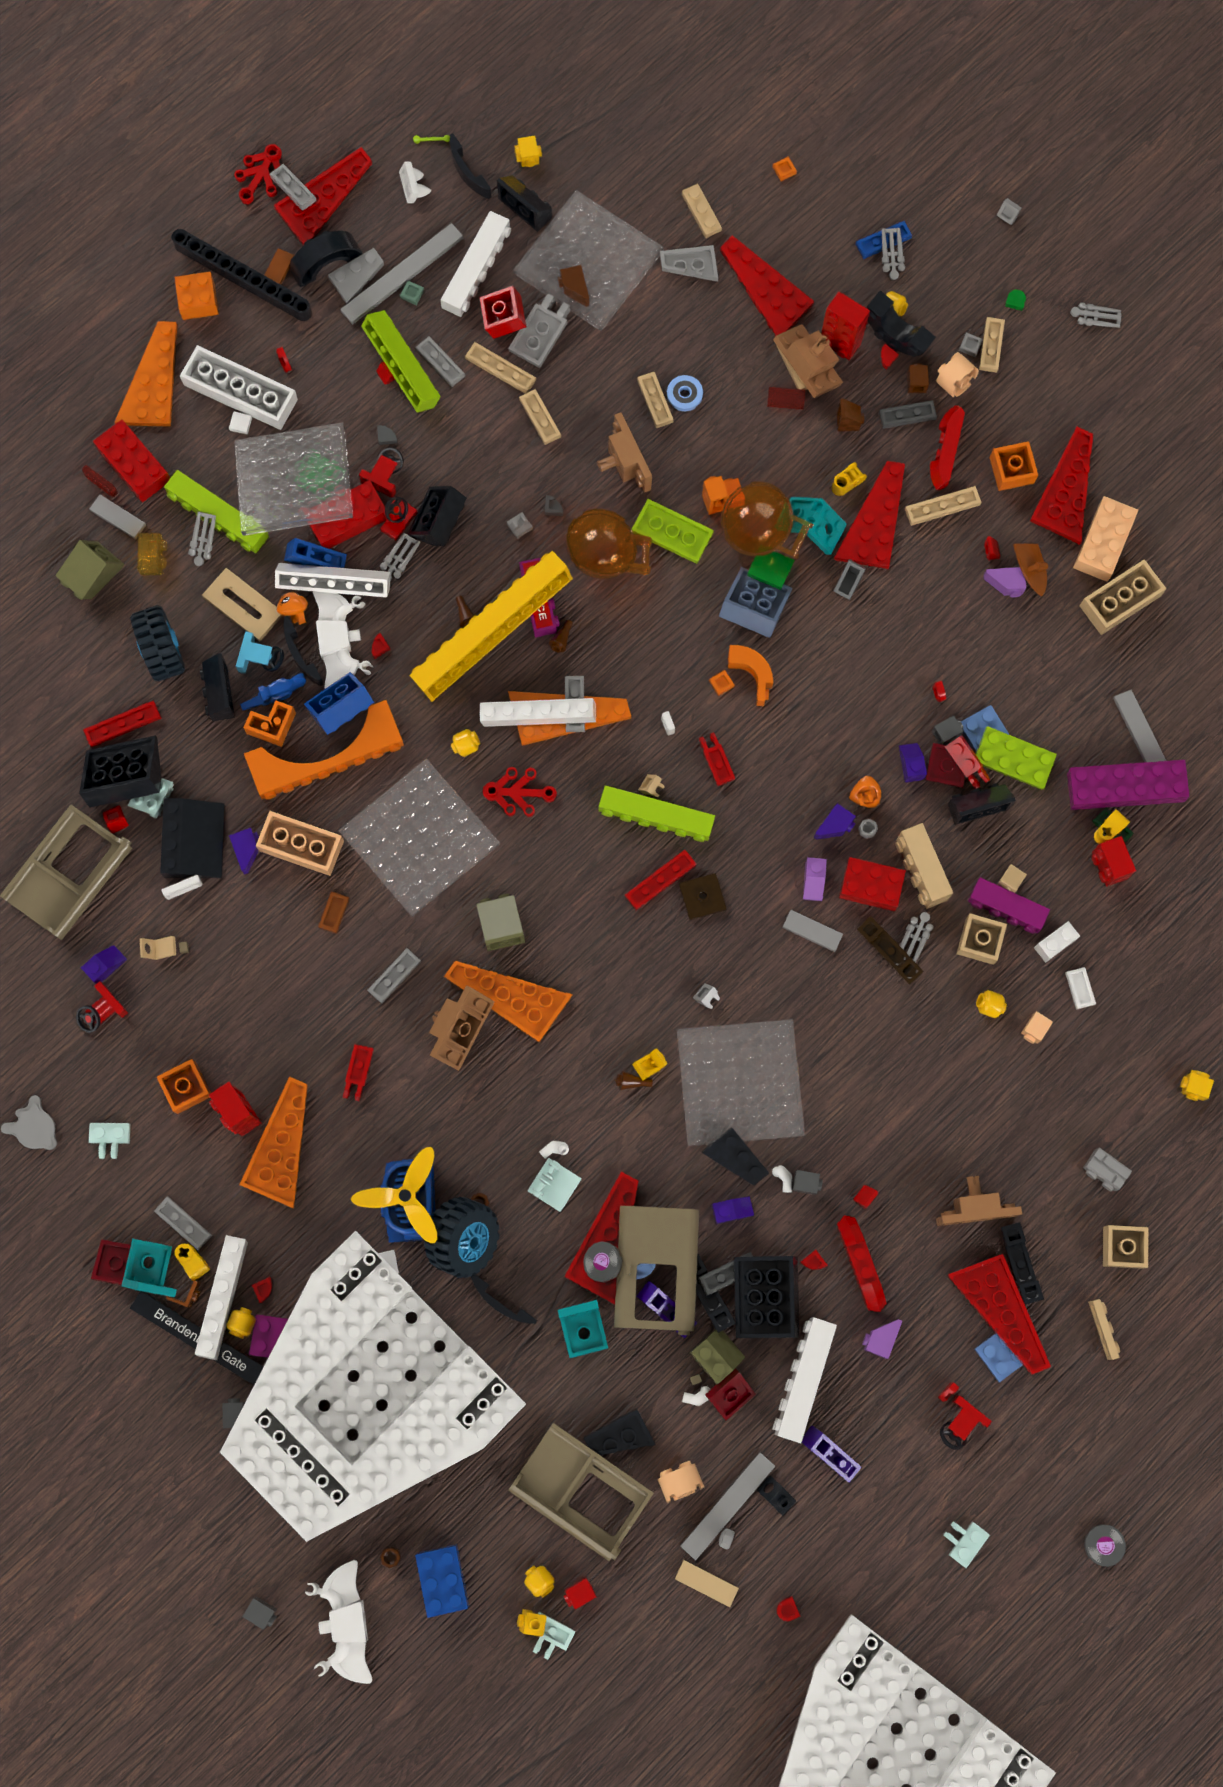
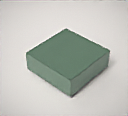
[400,281,424,305]

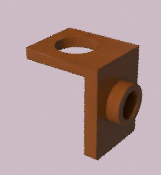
[165,1280,201,1308]

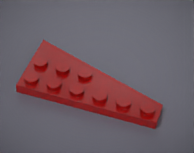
[274,147,372,246]
[720,235,814,337]
[1030,426,1093,545]
[834,461,905,569]
[564,1172,638,1305]
[947,1254,1051,1375]

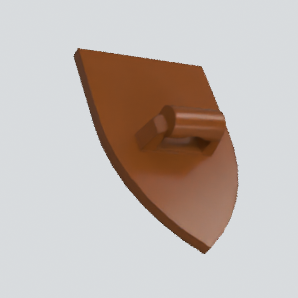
[1013,544,1048,596]

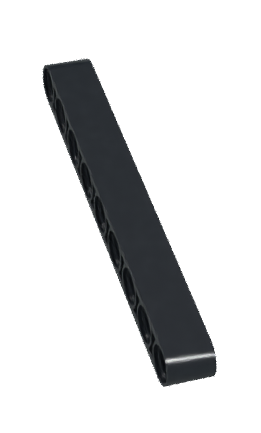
[171,229,312,321]

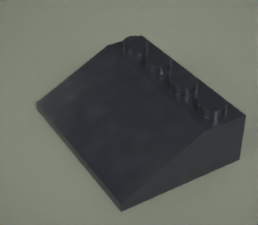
[79,735,162,808]
[160,798,225,878]
[734,1256,800,1338]

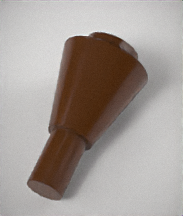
[456,596,475,628]
[549,620,573,653]
[616,1071,653,1090]

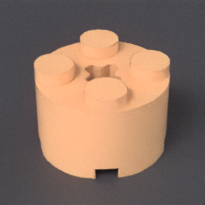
[936,352,979,397]
[658,1461,704,1503]

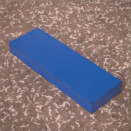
[856,221,912,259]

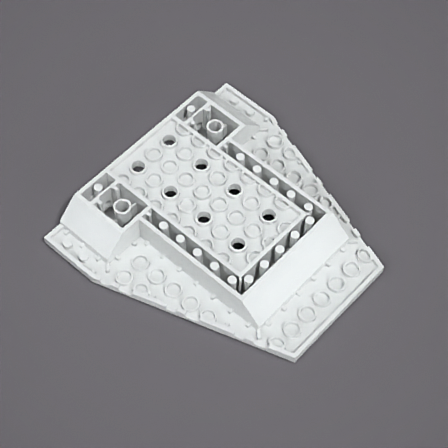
[220,1231,526,1542]
[779,1614,1056,1787]

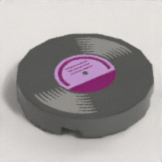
[583,1242,622,1282]
[1084,1524,1126,1567]

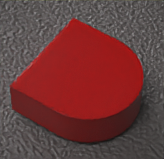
[932,681,946,702]
[776,1596,801,1622]

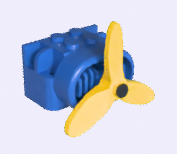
[351,1147,437,1243]

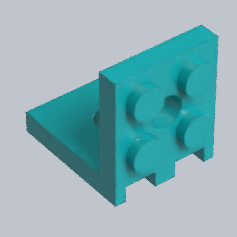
[775,497,847,555]
[122,1239,177,1297]
[558,1300,608,1358]

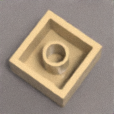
[956,914,1007,965]
[1103,1225,1148,1269]

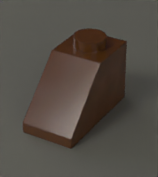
[557,265,589,307]
[837,399,864,431]

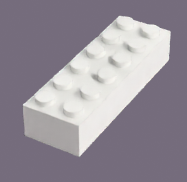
[180,345,298,430]
[772,1317,837,1443]

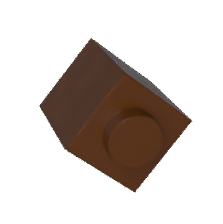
[907,363,929,393]

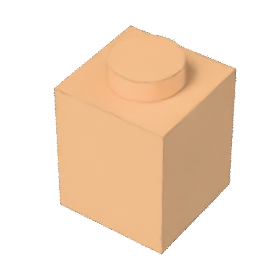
[1021,1011,1053,1044]

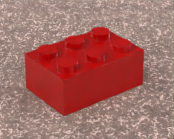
[839,857,906,912]

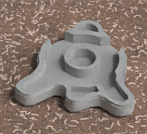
[1,1095,57,1150]

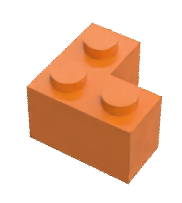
[702,476,745,515]
[243,700,296,747]

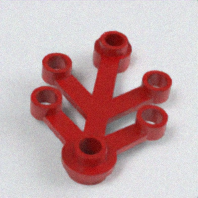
[234,144,282,204]
[483,767,557,817]

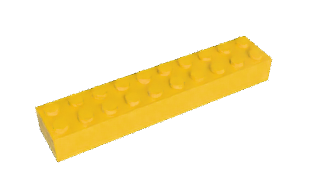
[409,551,573,702]

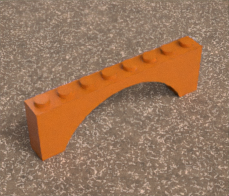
[244,700,404,800]

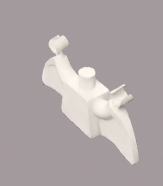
[313,591,373,689]
[305,1560,372,1684]

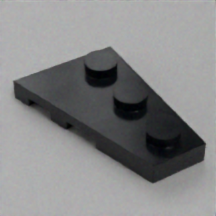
[701,1127,769,1185]
[583,1408,656,1455]

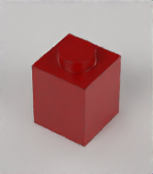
[564,1577,596,1610]

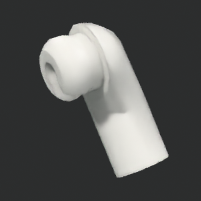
[539,1140,569,1159]
[772,1165,792,1193]
[682,1386,711,1406]

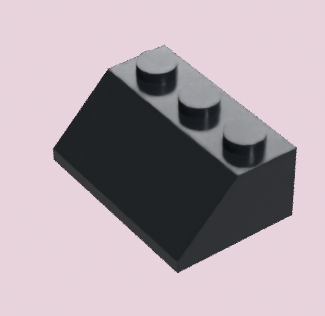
[497,175,552,232]
[407,486,467,546]
[200,653,235,721]
[948,783,1016,825]

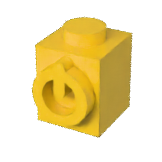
[514,136,542,167]
[1180,1070,1214,1101]

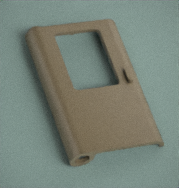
[0,805,132,940]
[614,1206,699,1335]
[508,1423,654,1561]

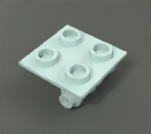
[127,778,174,818]
[528,1158,581,1212]

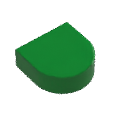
[1005,289,1026,311]

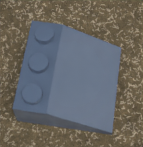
[719,567,793,638]

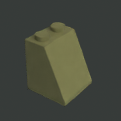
[56,540,125,600]
[476,894,525,951]
[689,1329,745,1384]

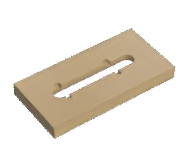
[202,568,283,642]

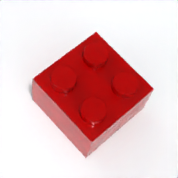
[479,286,526,339]
[1091,836,1136,887]

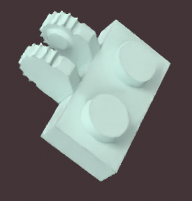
[89,1123,131,1159]
[943,1521,990,1568]
[533,1612,575,1660]

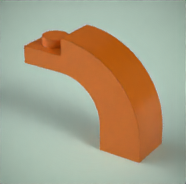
[728,645,773,706]

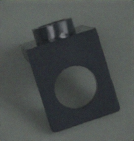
[757,1475,796,1516]

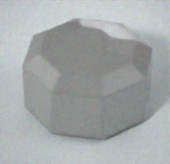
[858,819,878,839]
[719,1528,735,1550]

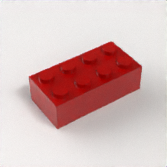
[821,292,870,361]
[93,419,170,503]
[304,480,386,549]
[209,1082,262,1136]

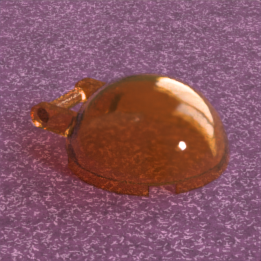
[721,481,813,559]
[566,509,652,579]

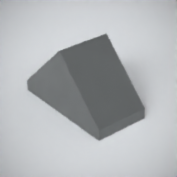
[834,559,866,600]

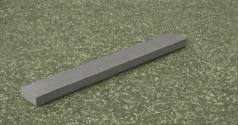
[340,223,463,325]

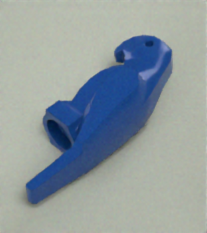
[240,673,306,711]

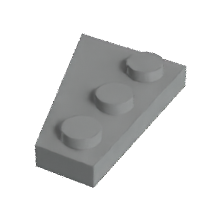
[660,245,718,282]
[328,248,384,304]

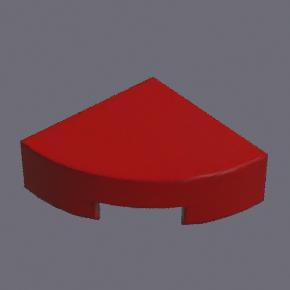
[881,344,899,370]
[276,347,292,372]
[372,633,391,659]
[800,1250,828,1270]
[252,1277,273,1304]
[938,1382,959,1402]

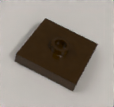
[679,873,727,920]

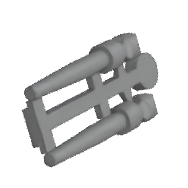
[882,228,905,280]
[1070,303,1121,328]
[188,512,216,566]
[380,533,420,581]
[900,912,933,962]

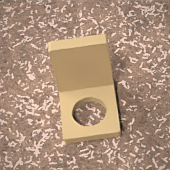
[997,864,1027,893]
[140,936,176,960]

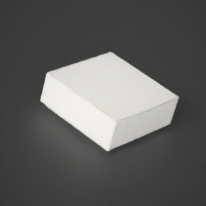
[229,412,252,434]
[661,711,675,736]

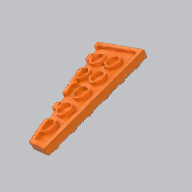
[114,321,177,426]
[508,691,631,746]
[444,961,573,1043]
[239,1076,308,1209]

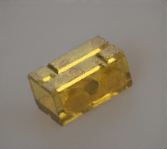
[138,533,167,575]

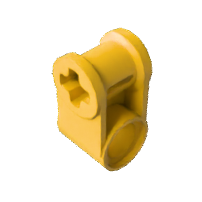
[831,462,867,496]
[1094,809,1130,844]
[175,1244,210,1282]

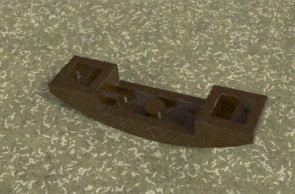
[857,916,924,985]

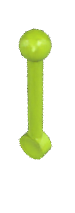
[413,135,450,144]

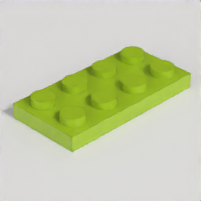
[631,499,714,564]
[975,726,1057,790]

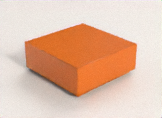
[772,156,797,181]
[709,670,735,696]

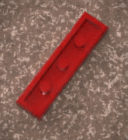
[83,700,162,748]
[625,850,697,911]

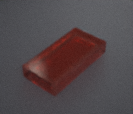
[767,387,805,410]
[82,465,118,497]

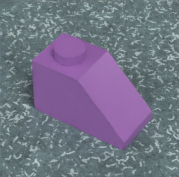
[984,567,1026,597]
[803,857,827,901]
[862,1319,902,1359]

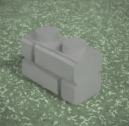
[1083,1148,1132,1192]

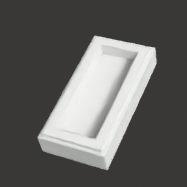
[162,875,203,900]
[1065,967,1096,1010]

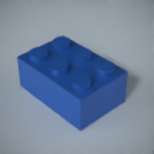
[304,672,374,735]
[415,1544,469,1618]

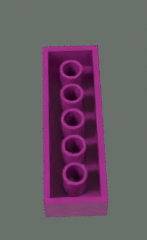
[1067,760,1190,810]

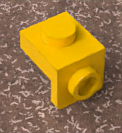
[632,1048,667,1080]
[517,1609,547,1637]

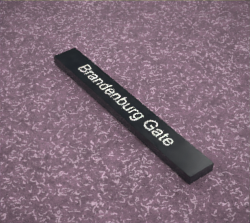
[130,1291,264,1385]

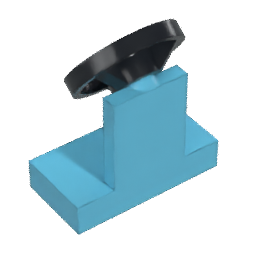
[236,631,284,674]

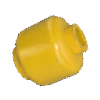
[886,291,908,317]
[451,729,480,757]
[976,990,1007,1018]
[226,1307,256,1339]
[524,1566,555,1598]

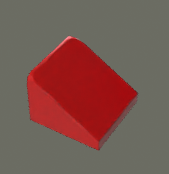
[376,362,396,385]
[984,536,1001,560]
[102,805,129,833]
[854,1185,879,1209]

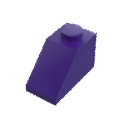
[899,743,927,782]
[813,803,856,840]
[229,828,259,875]
[81,945,127,984]
[711,1196,754,1225]

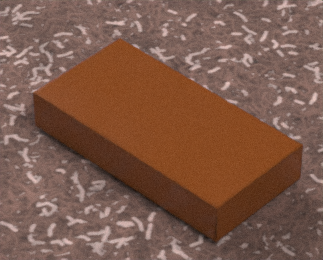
[264,248,294,285]
[318,891,350,934]

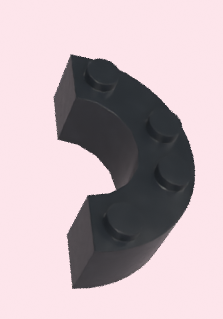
[290,231,363,288]
[866,291,936,357]

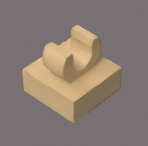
[638,774,664,797]

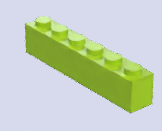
[361,310,441,413]
[164,470,269,553]
[599,785,715,842]

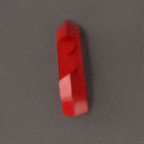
[930,405,965,490]
[837,1215,887,1312]

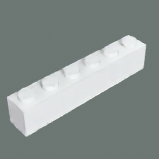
[441,211,511,317]
[275,563,390,597]
[480,698,596,727]
[195,1235,248,1360]

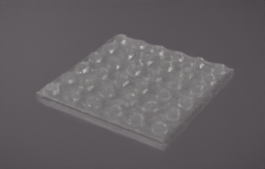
[513,190,664,331]
[235,422,353,536]
[338,759,500,917]
[677,1019,805,1146]

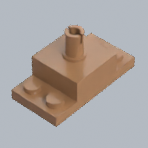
[773,324,843,398]
[597,412,652,493]
[429,985,495,1071]
[936,1176,1022,1226]

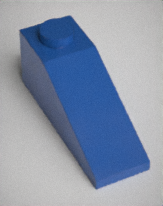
[284,538,347,568]

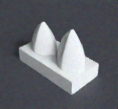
[399,162,431,203]

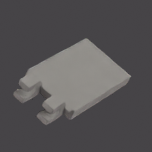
[508,294,570,368]

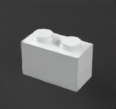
[1034,921,1080,963]

